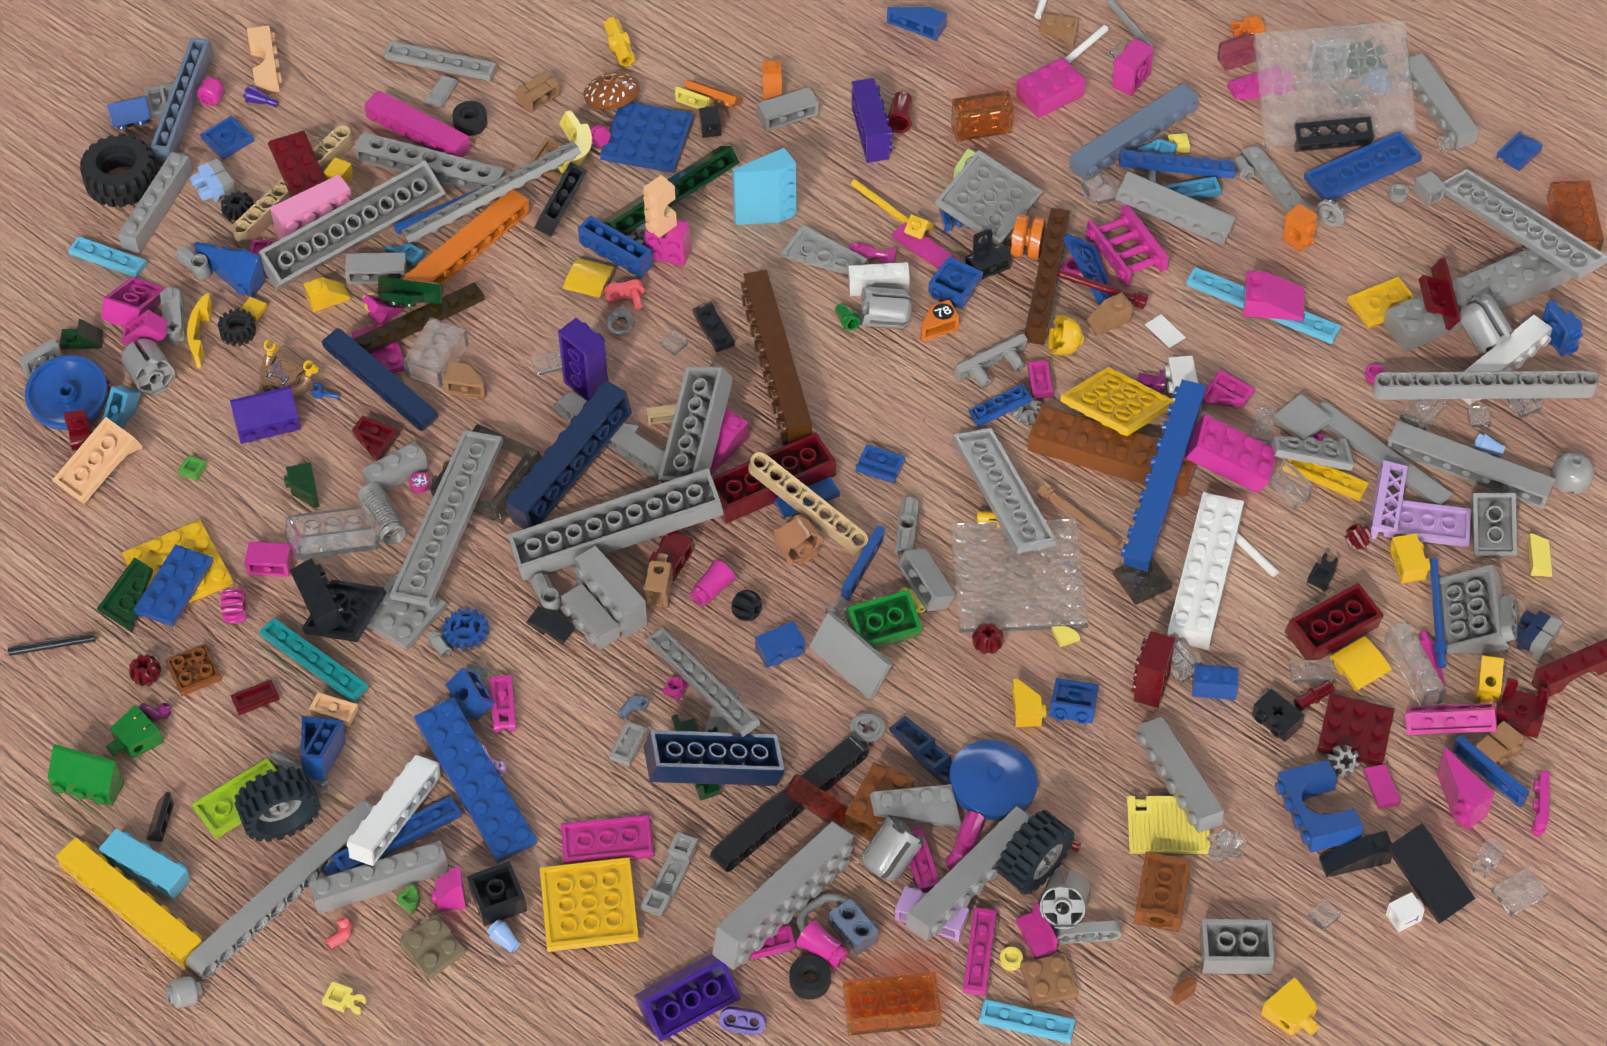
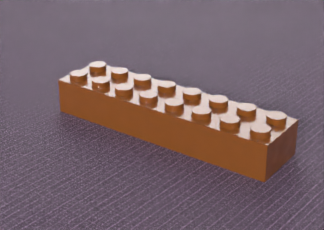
[1028,405,1198,497]

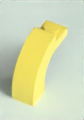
[558,110,592,173]

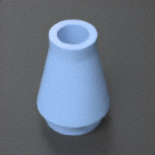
[1472,433,1505,457]
[487,919,521,953]

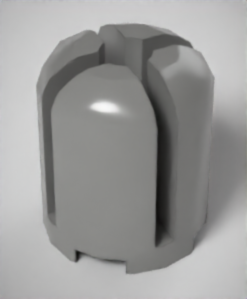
[860,287,912,329]
[1459,295,1514,353]
[122,338,175,395]
[862,816,925,881]
[1040,870,1091,930]

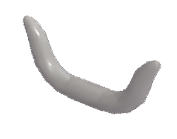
[797,893,847,934]

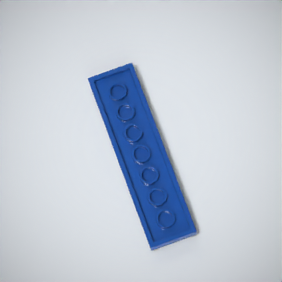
[414,697,537,864]

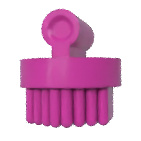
[590,125,611,147]

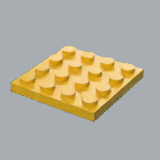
[1060,367,1175,436]
[122,520,233,604]
[540,857,639,952]

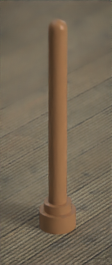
[1037,482,1120,547]

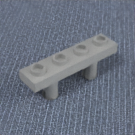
[953,333,1028,389]

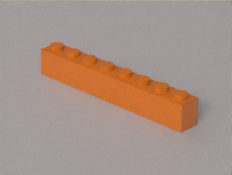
[402,189,530,285]

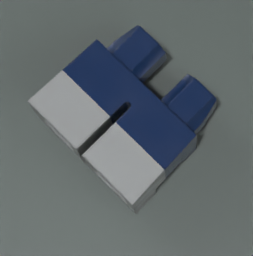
[1515,610,1563,661]

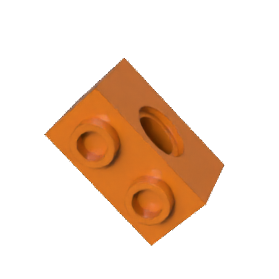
[1282,203,1318,252]

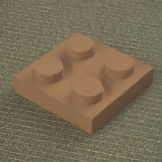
[1020,953,1078,1007]

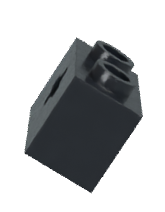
[1252,688,1305,742]

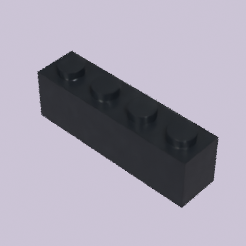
[534,162,588,237]
[289,558,345,635]

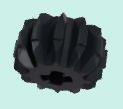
[221,190,254,222]

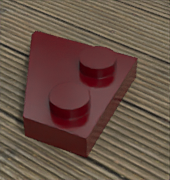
[352,416,399,461]

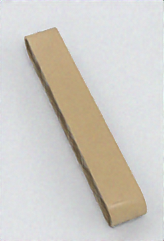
[748,452,868,555]

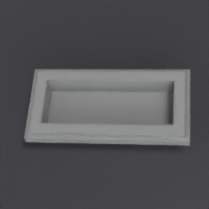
[425,75,458,108]

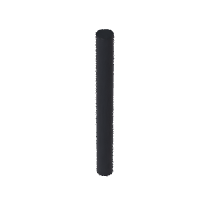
[8,633,96,656]

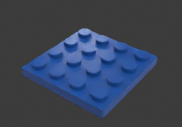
[600,102,694,173]

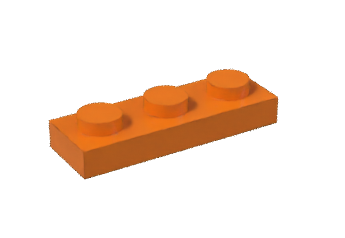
[684,80,743,107]

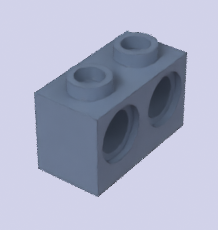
[829,898,879,956]

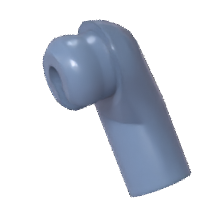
[618,696,649,719]

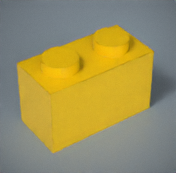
[1389,534,1430,584]

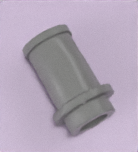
[1234,156,1254,180]
[427,631,452,658]

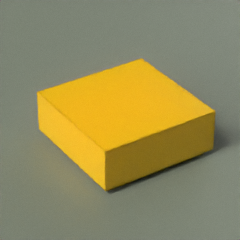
[239,297,268,321]

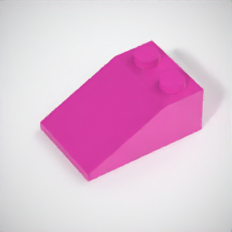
[1243,270,1304,321]
[101,276,166,327]
[710,409,749,475]
[1436,748,1495,830]

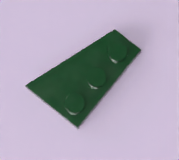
[97,557,154,633]

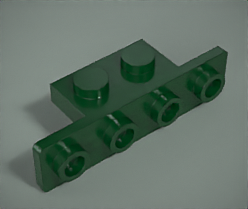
[378,276,443,307]

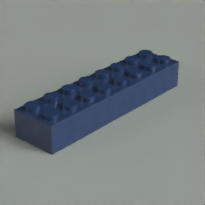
[505,380,632,529]

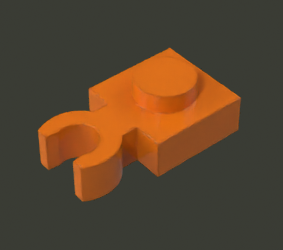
[1230,15,1266,36]

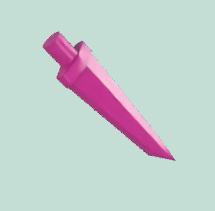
[1416,631,1447,697]

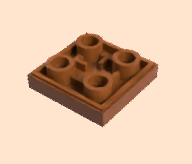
[165,644,222,696]

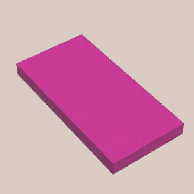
[561,815,654,865]

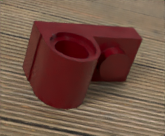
[64,409,92,451]

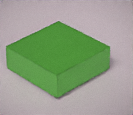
[178,455,207,481]

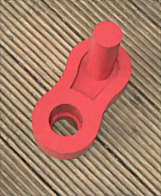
[604,279,644,309]

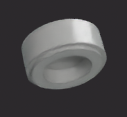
[1389,184,1409,203]

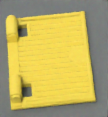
[1127,796,1211,854]

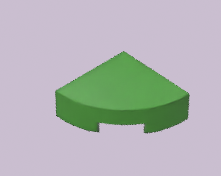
[396,883,419,915]

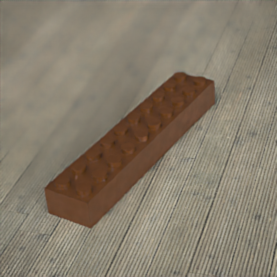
[741,269,812,446]

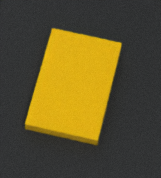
[1347,276,1415,328]

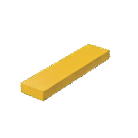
[1284,459,1369,502]

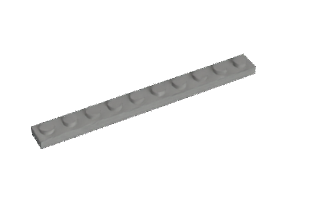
[401,141,581,243]

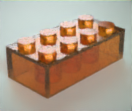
[1547,181,1604,251]
[843,972,942,1036]

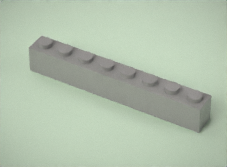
[1387,421,1555,509]
[906,806,1031,941]

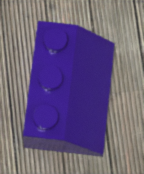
[230,386,301,444]

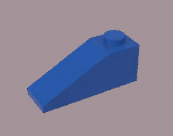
[887,7,947,41]

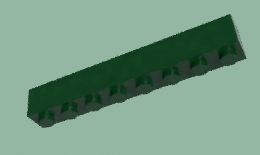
[601,146,740,235]

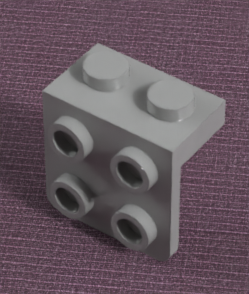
[19,338,62,379]

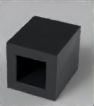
[699,106,721,138]

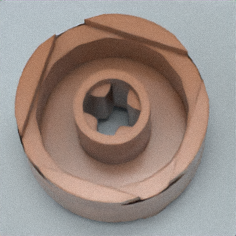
[773,515,823,565]

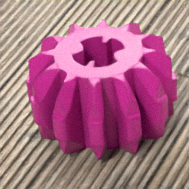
[220,588,248,624]

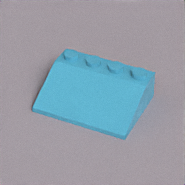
[732,148,797,225]

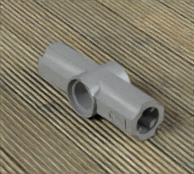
[895,497,919,558]

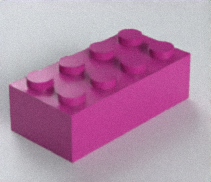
[1185,414,1276,493]

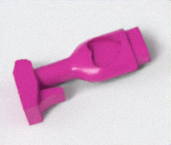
[849,242,896,264]

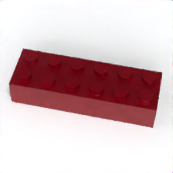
[712,432,836,524]

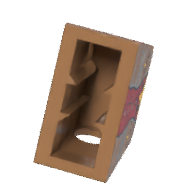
[644,553,673,608]

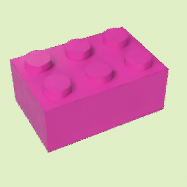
[1016,57,1086,118]

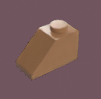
[1086,293,1132,336]
[444,362,486,398]

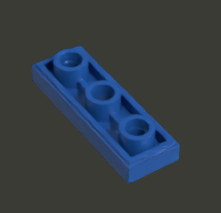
[968,384,1033,427]
[775,477,840,518]

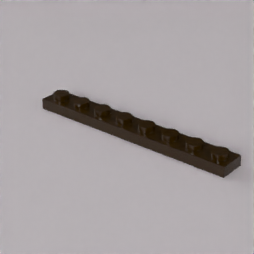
[342,282,485,366]

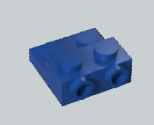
[928,256,983,308]
[1542,300,1583,356]
[1049,678,1099,725]

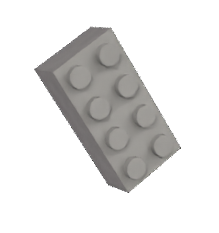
[574,546,647,638]

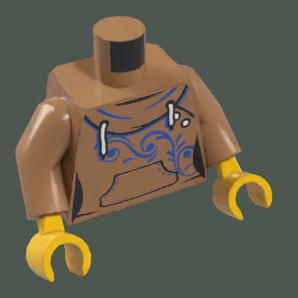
[260,340,319,397]

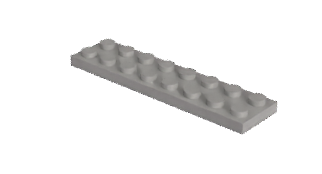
[953,428,1056,554]

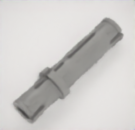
[269,751,330,793]

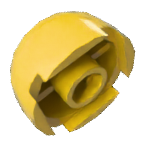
[1048,315,1084,356]

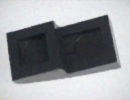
[526,606,576,645]

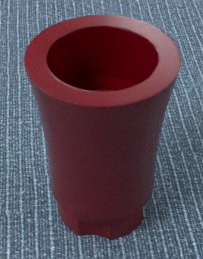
[887,91,912,133]

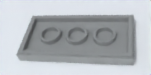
[809,612,892,699]

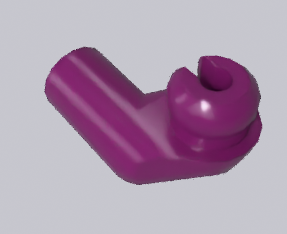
[139,702,171,721]

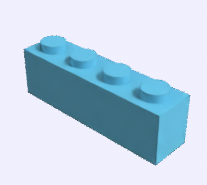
[99,829,190,901]

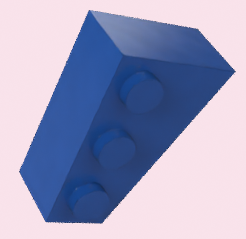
[301,716,346,780]

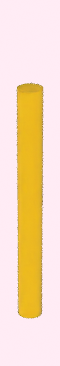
[851,179,909,224]

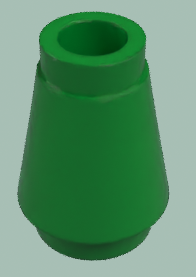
[835,303,860,330]

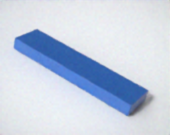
[841,525,885,602]
[1453,735,1529,807]

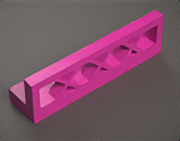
[1405,703,1497,735]

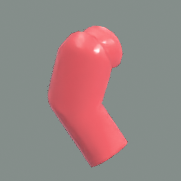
[326,916,353,949]

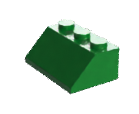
[48,744,124,806]

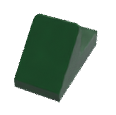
[60,319,103,350]

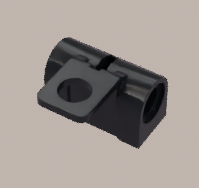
[965,229,1011,280]

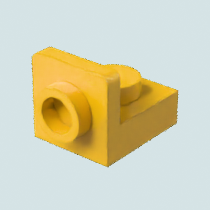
[904,214,935,239]

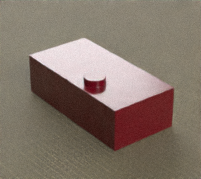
[1285,582,1384,665]

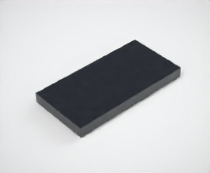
[1386,823,1476,924]

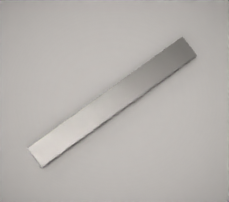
[1318,401,1453,505]
[646,627,760,737]

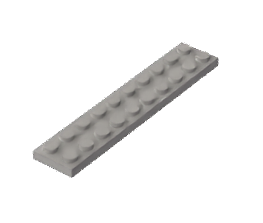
[1443,169,1607,280]
[390,430,504,607]

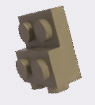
[400,914,466,980]

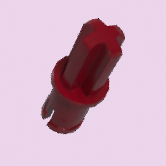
[1293,681,1335,711]

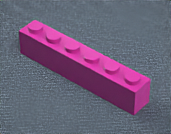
[364,90,471,157]

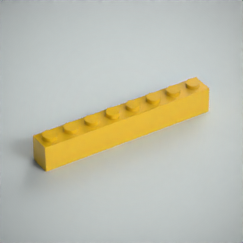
[56,838,203,969]

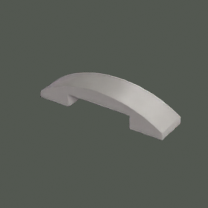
[640,832,698,917]

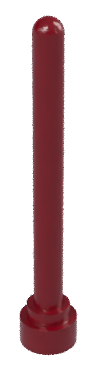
[1057,270,1148,309]

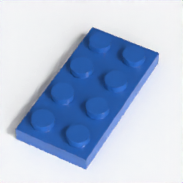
[134,544,214,627]

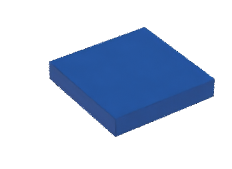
[200,116,254,160]

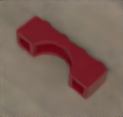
[1532,639,1607,697]

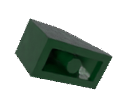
[284,462,320,508]

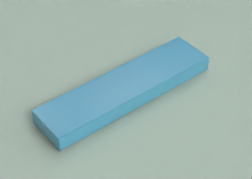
[68,236,147,278]
[979,999,1075,1044]

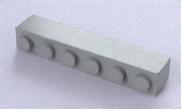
[1400,53,1479,149]
[118,152,193,254]
[1115,171,1236,245]
[1136,717,1224,833]
[309,841,449,914]

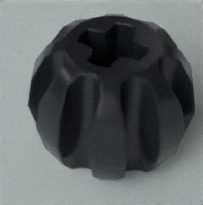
[731,590,762,622]

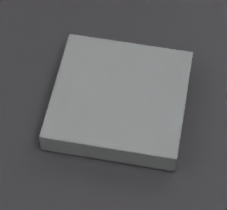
[1273,394,1331,440]

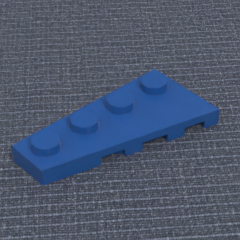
[1063,234,1113,304]

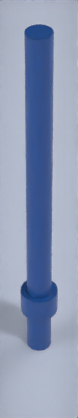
[1429,558,1447,668]

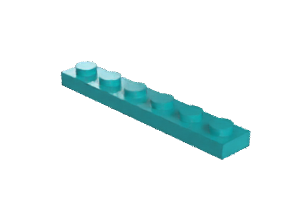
[259,618,369,703]

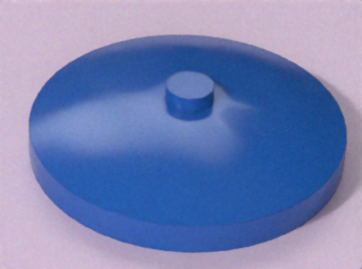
[25,355,108,430]
[948,740,1038,820]

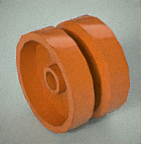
[1011,214,1046,260]

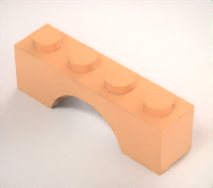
[247,25,282,94]

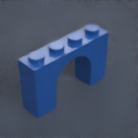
[1275,760,1363,852]

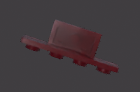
[1418,257,1461,331]

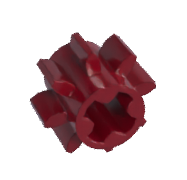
[1344,523,1372,549]

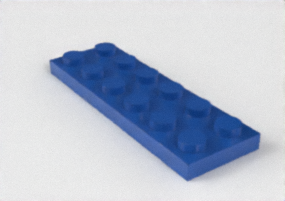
[1304,131,1422,201]

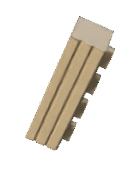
[646,403,677,425]

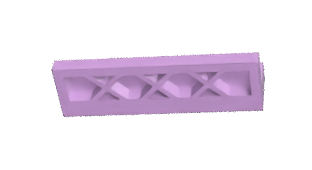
[1369,460,1408,540]

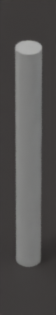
[1106,0,1153,46]

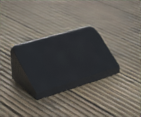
[146,792,174,842]

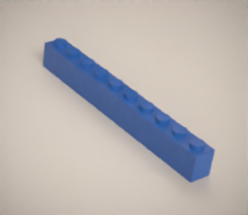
[1121,379,1206,571]

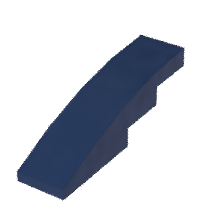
[889,716,952,785]

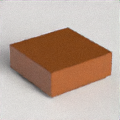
[1171,976,1197,1005]

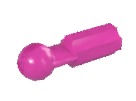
[946,811,985,871]

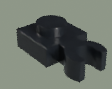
[1307,553,1338,591]

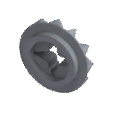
[1317,199,1346,227]
[1011,397,1042,424]
[850,712,885,745]

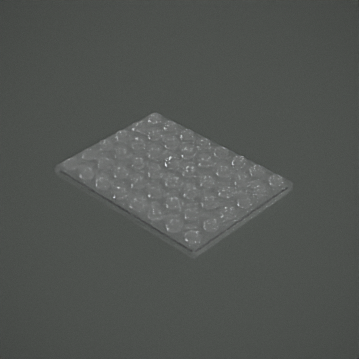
[1254,20,1417,149]

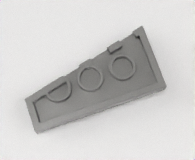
[781,225,868,275]
[1271,436,1354,471]
[870,784,961,829]

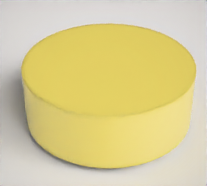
[1000,947,1023,971]

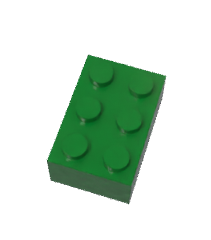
[845,590,923,649]

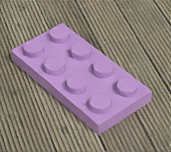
[1383,499,1471,547]

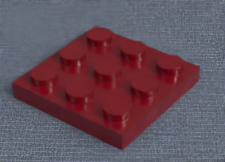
[1317,693,1395,766]

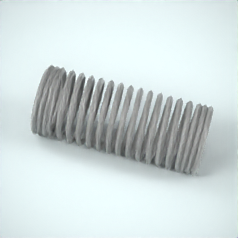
[358,482,406,545]

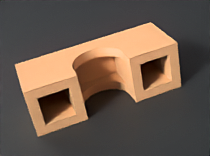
[643,175,677,238]

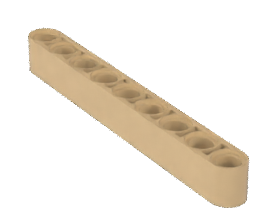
[232,125,353,246]

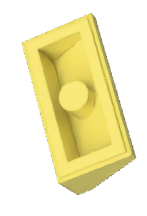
[675,86,715,109]
[1527,533,1552,577]

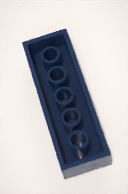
[643,730,785,786]

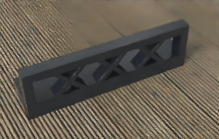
[1294,116,1374,152]

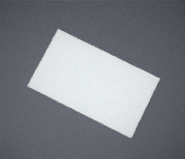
[1144,314,1186,348]

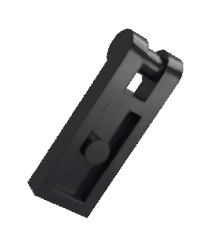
[692,302,734,353]

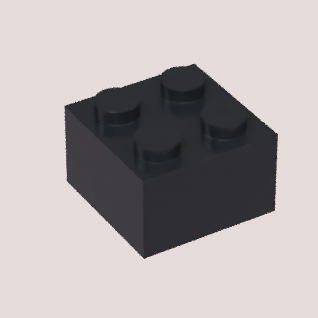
[467,861,527,927]

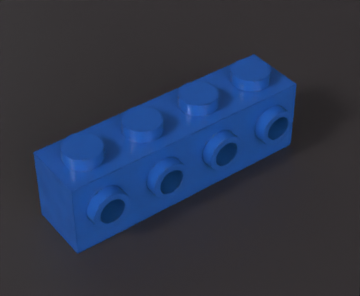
[578,216,653,277]

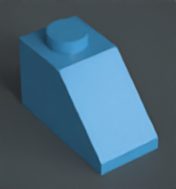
[102,385,141,429]

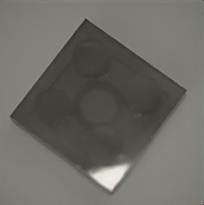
[1113,558,1172,605]

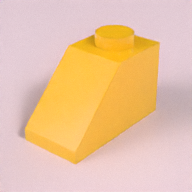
[303,277,350,313]
[1012,679,1046,727]

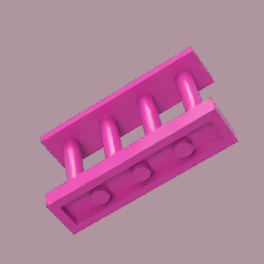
[1086,205,1169,287]

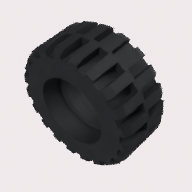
[80,134,158,207]

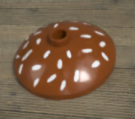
[584,72,640,110]

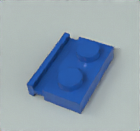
[1496,132,1543,171]
[855,444,905,484]

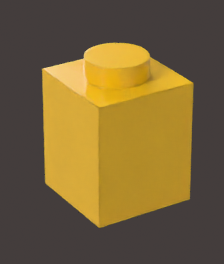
[323,158,354,184]

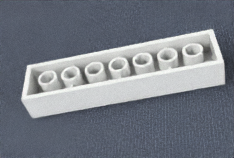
[1167,492,1244,650]

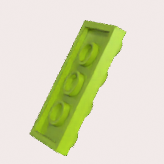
[191,758,277,839]

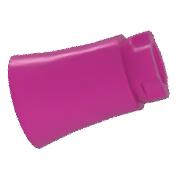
[689,559,736,607]
[796,920,849,969]

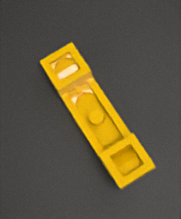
[187,293,213,368]

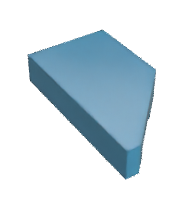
[1137,138,1178,155]
[385,243,426,268]

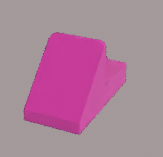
[362,294,403,325]

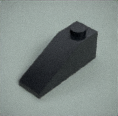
[1319,831,1392,877]

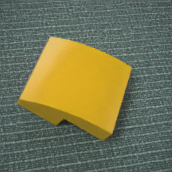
[563,258,615,298]
[1329,636,1392,692]

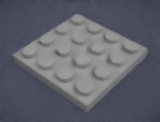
[935,150,1043,245]

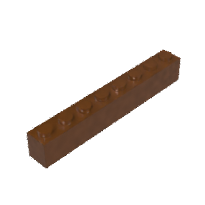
[1025,208,1070,345]

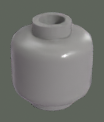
[165,976,202,1009]

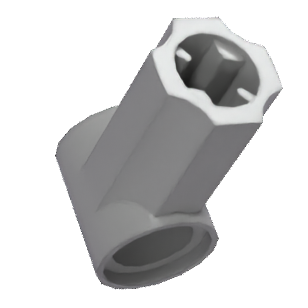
[175,246,211,280]
[530,572,561,614]

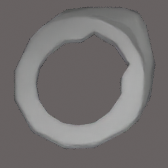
[607,306,633,336]

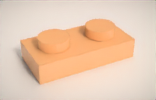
[309,692,358,726]

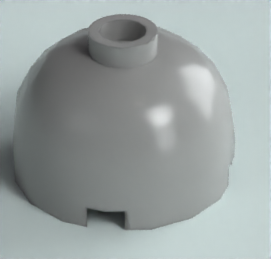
[1551,452,1594,494]

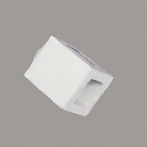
[1386,892,1425,932]

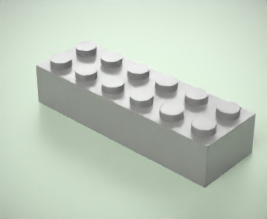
[658,366,733,483]

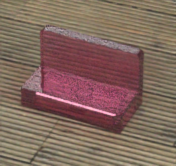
[1217,33,1260,71]

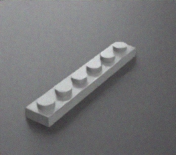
[384,41,497,81]
[1240,144,1319,226]

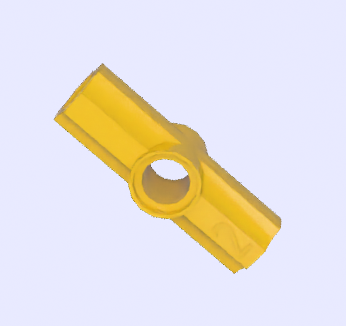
[603,17,635,67]

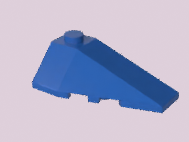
[194,242,266,298]

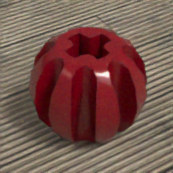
[972,623,1004,655]
[129,655,161,686]

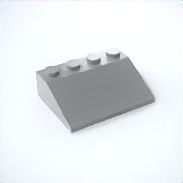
[1439,564,1510,654]

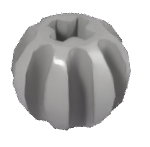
[1327,744,1360,778]

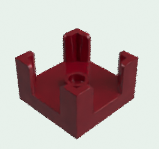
[1496,678,1551,738]

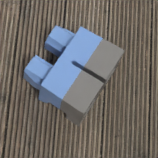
[190,158,236,202]

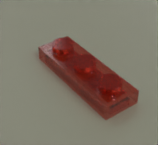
[784,774,848,828]

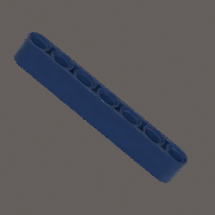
[322,328,438,431]

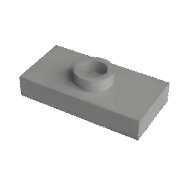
[609,721,648,767]

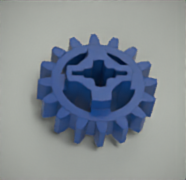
[442,607,489,652]

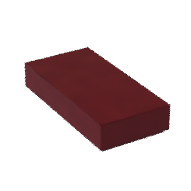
[230,680,280,716]

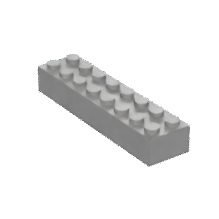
[712,821,853,970]

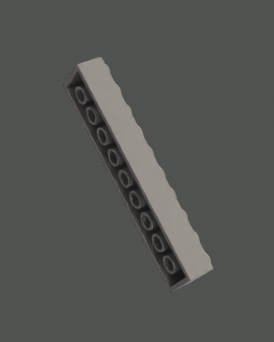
[257,160,446,291]
[1383,248,1572,352]
[508,468,724,581]

